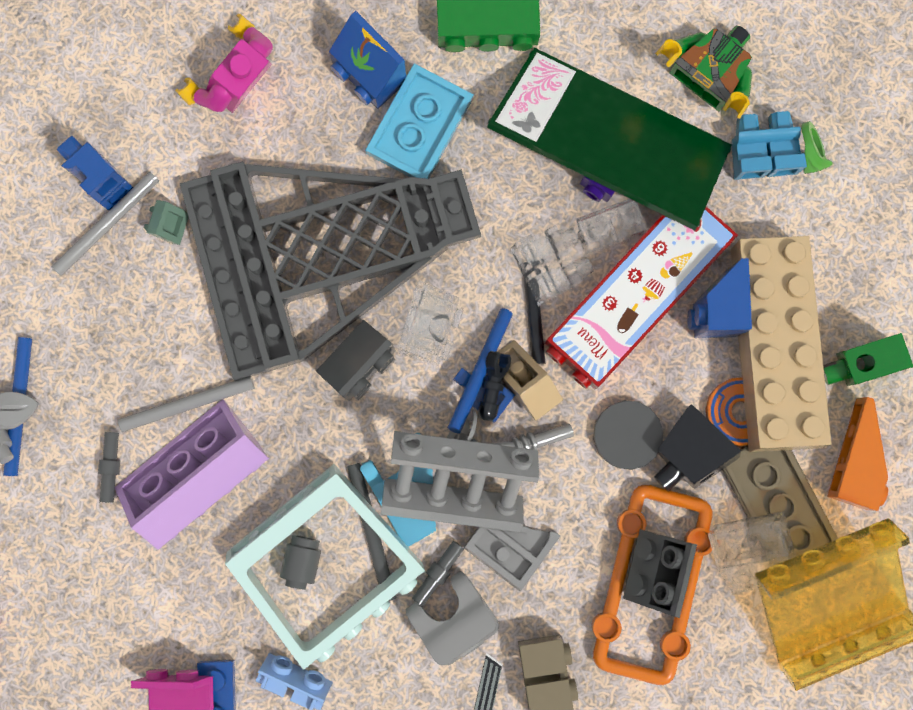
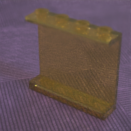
[755,518,913,691]

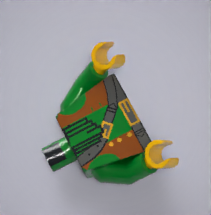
[655,25,752,119]

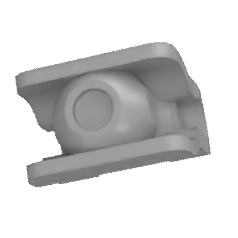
[406,571,499,665]

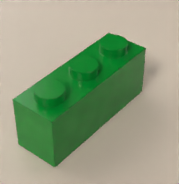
[437,0,540,53]

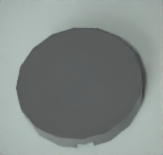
[593,400,663,470]

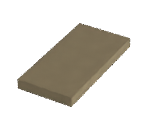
[723,445,847,586]

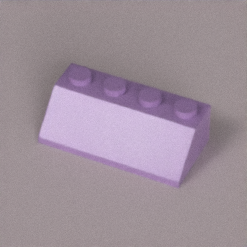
[115,399,269,550]

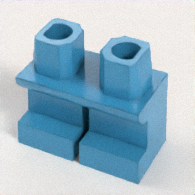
[731,111,807,180]

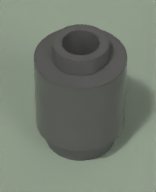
[280,535,322,590]

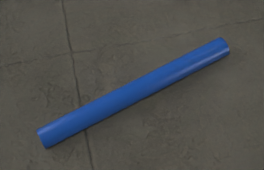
[447,308,513,434]
[3,337,32,476]

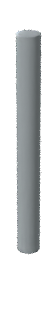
[51,171,159,276]
[118,377,255,432]

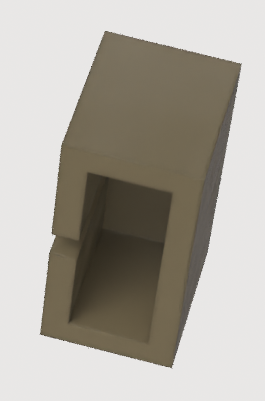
[518,635,578,710]

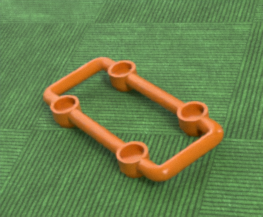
[592,485,715,685]

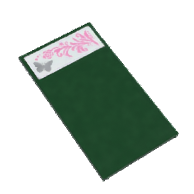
[487,47,732,231]

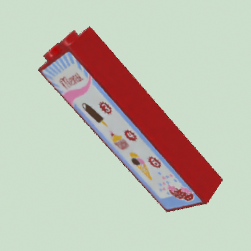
[544,207,738,390]

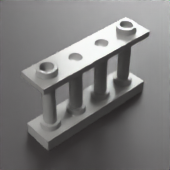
[381,431,539,532]

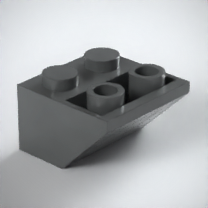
[316,320,396,401]
[623,529,697,618]

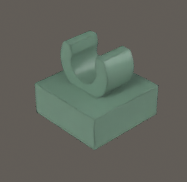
[144,200,189,245]

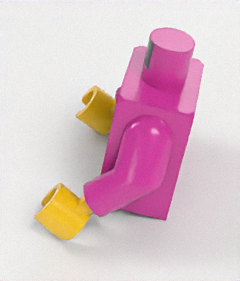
[175,14,273,113]

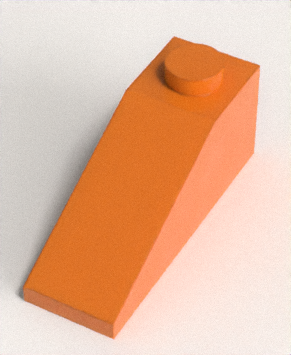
[827,397,888,511]

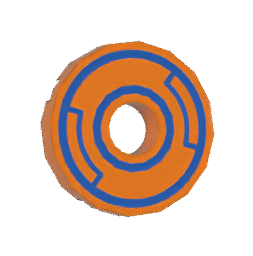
[705,377,748,446]

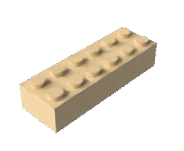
[731,236,832,452]

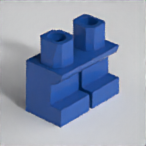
[57,136,133,211]

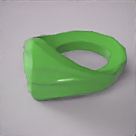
[801,121,833,174]

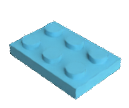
[365,63,474,179]

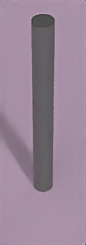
[347,463,397,601]

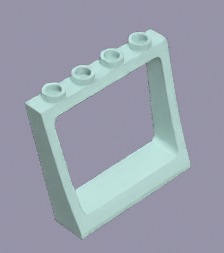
[225,464,425,670]

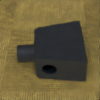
[654,404,741,492]

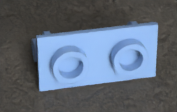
[256,653,333,710]

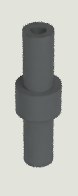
[98,432,121,503]
[412,541,464,606]

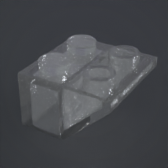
[708,511,803,594]

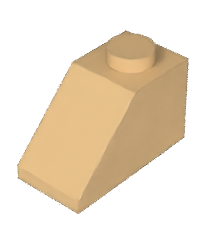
[498,340,563,421]

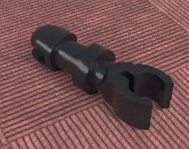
[478,351,511,421]

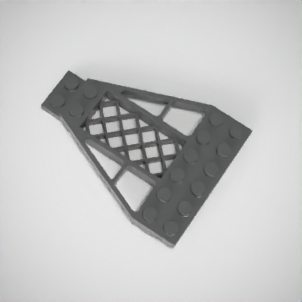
[180,161,481,381]

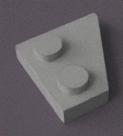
[464,526,560,591]

